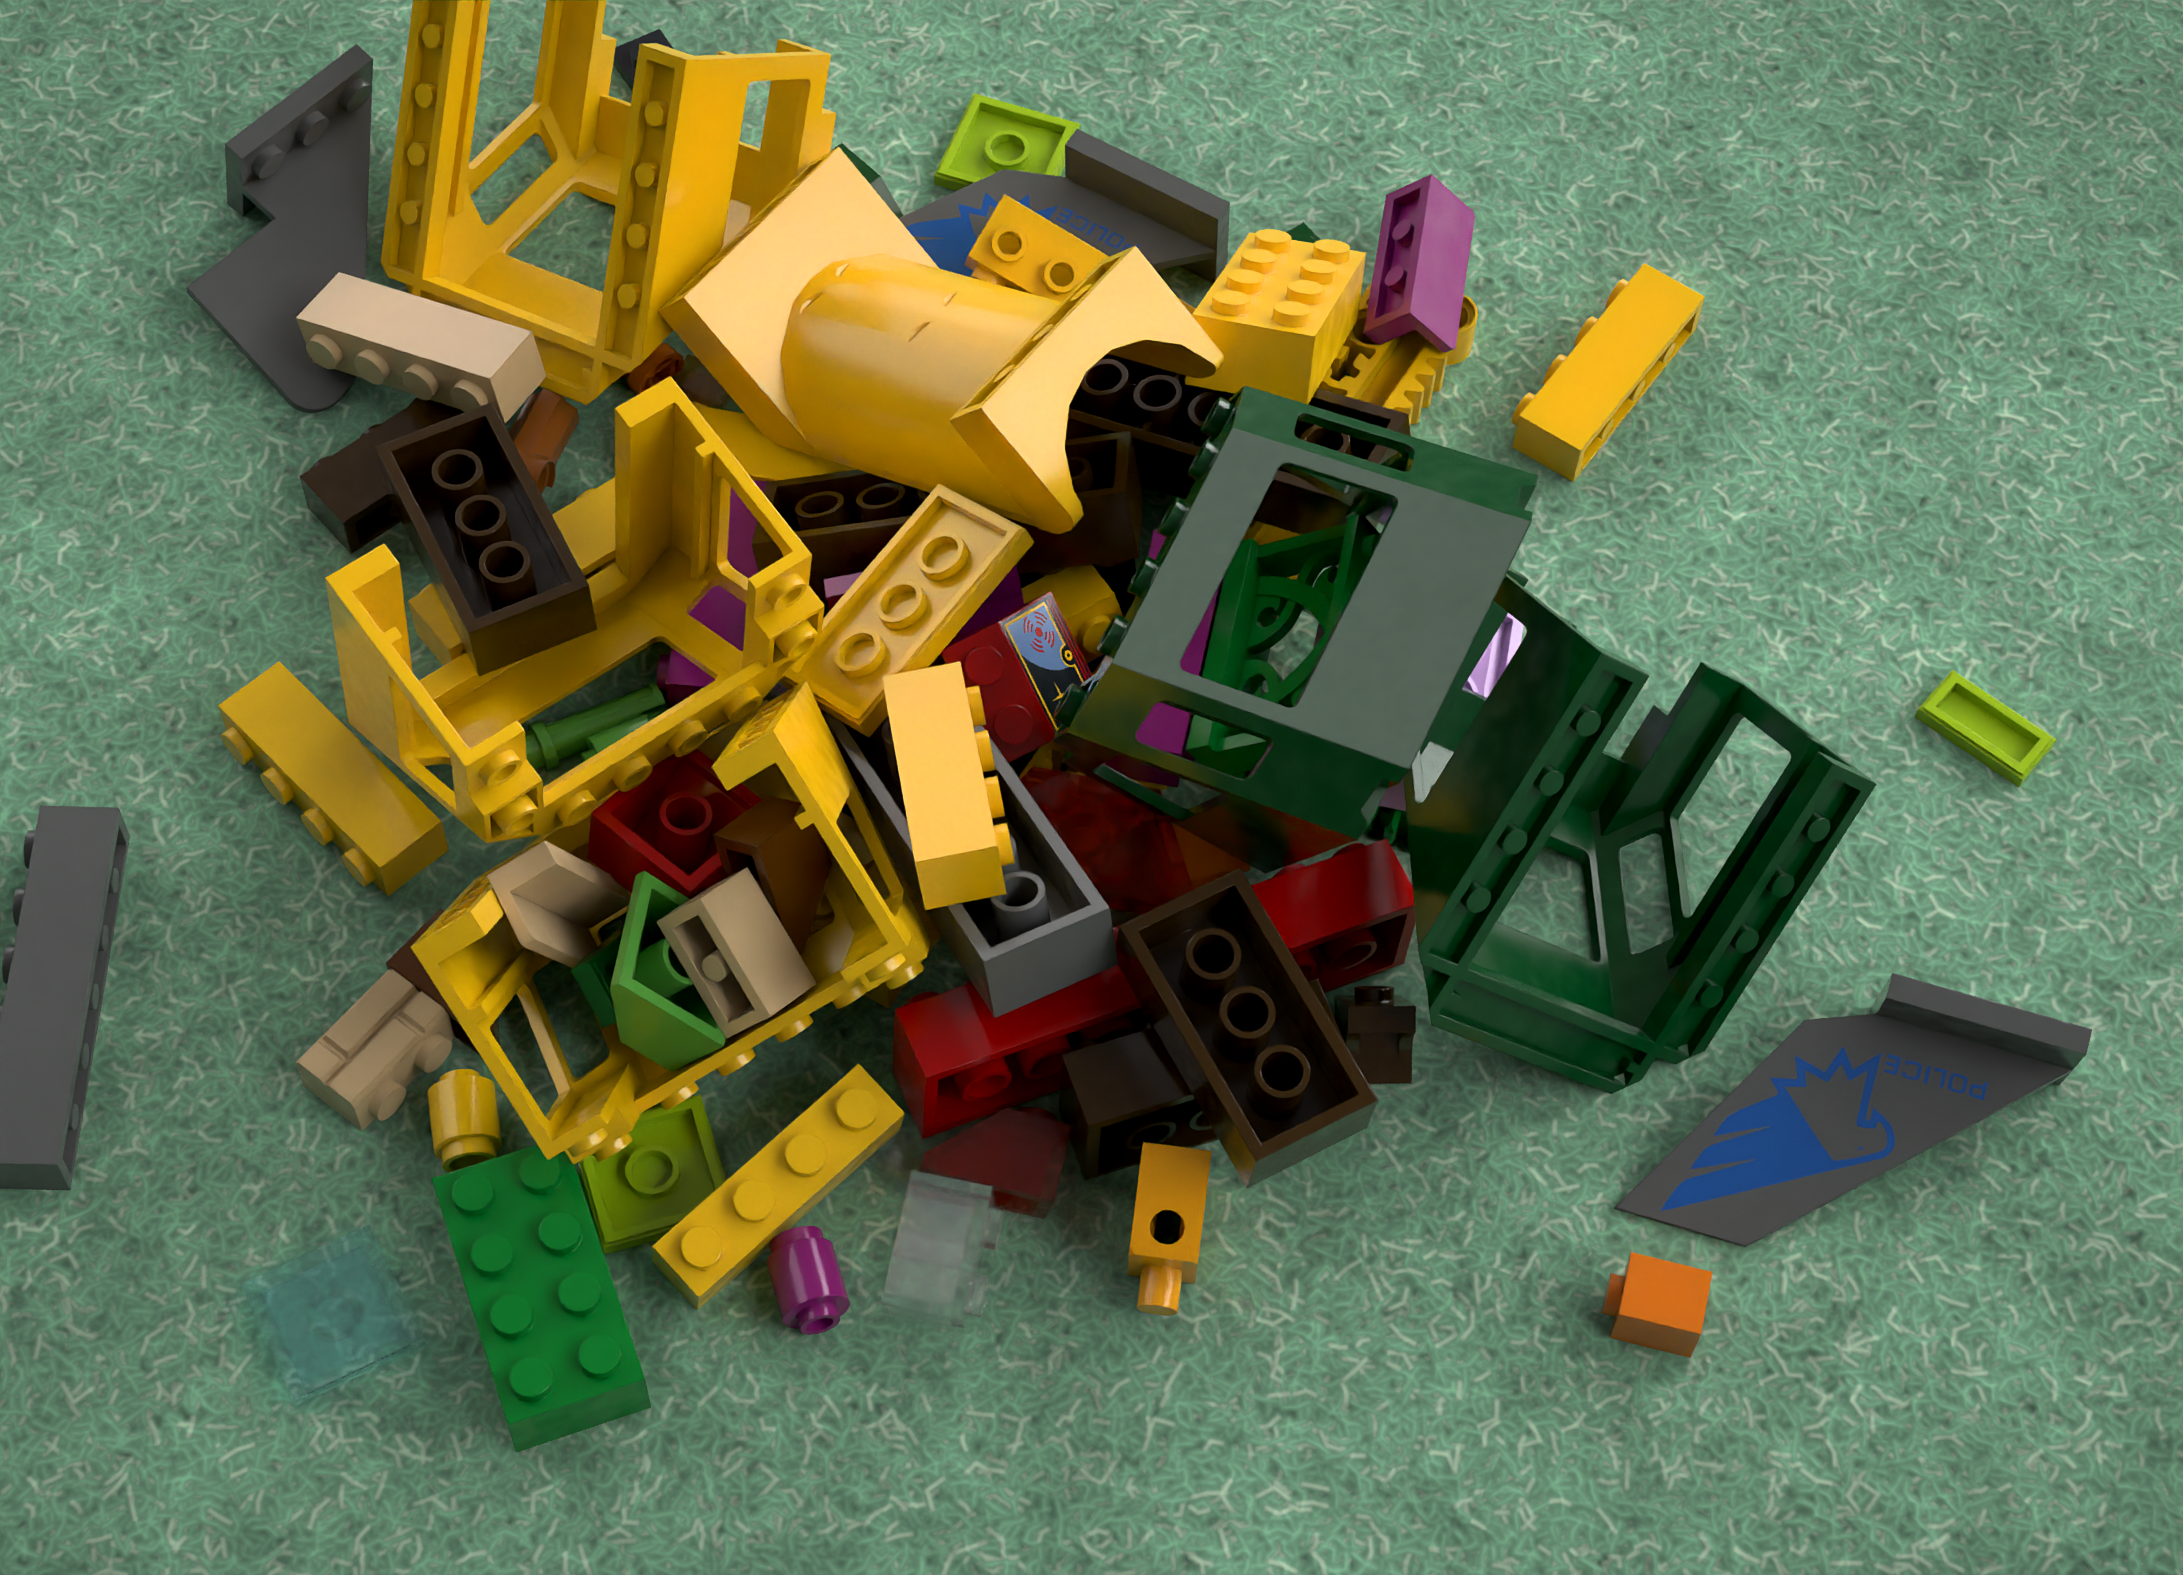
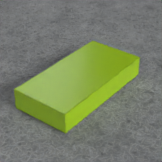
[1915,670,2057,787]

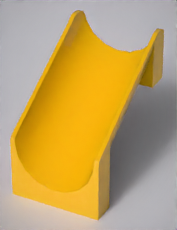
[658,147,1224,534]

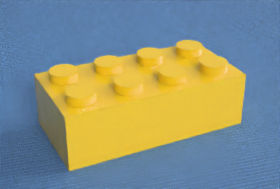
[1185,229,1366,405]

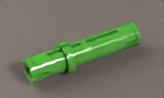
[525,682,667,771]

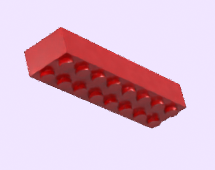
[892,838,1416,1139]

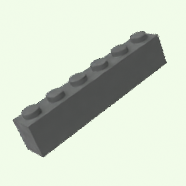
[0,805,130,1190]

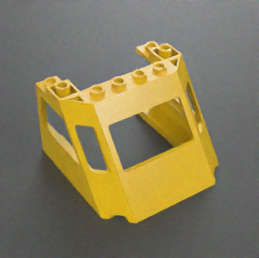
[380,0,836,406]
[325,376,825,843]
[411,681,931,1165]

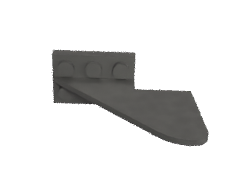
[187,44,373,413]

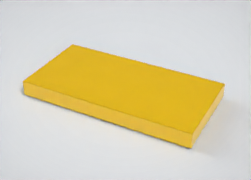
[780,484,1034,737]

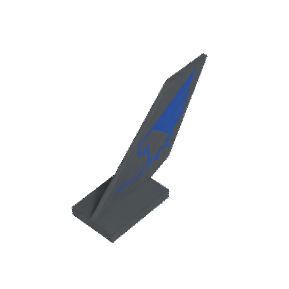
[898,129,1230,283]
[1614,973,2092,1247]

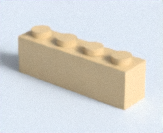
[296,272,547,424]

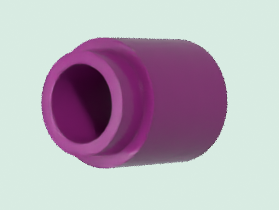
[766,1226,850,1335]

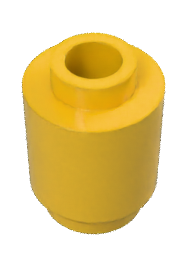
[427,1069,502,1173]

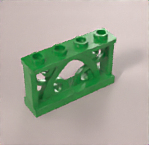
[1186,513,1381,779]

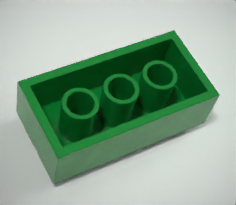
[431,1145,651,1453]

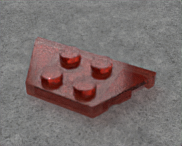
[1020,766,1194,914]

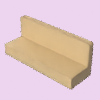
[487,841,631,968]

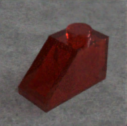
[913,1107,1072,1219]

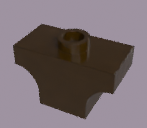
[1334,986,1416,1084]

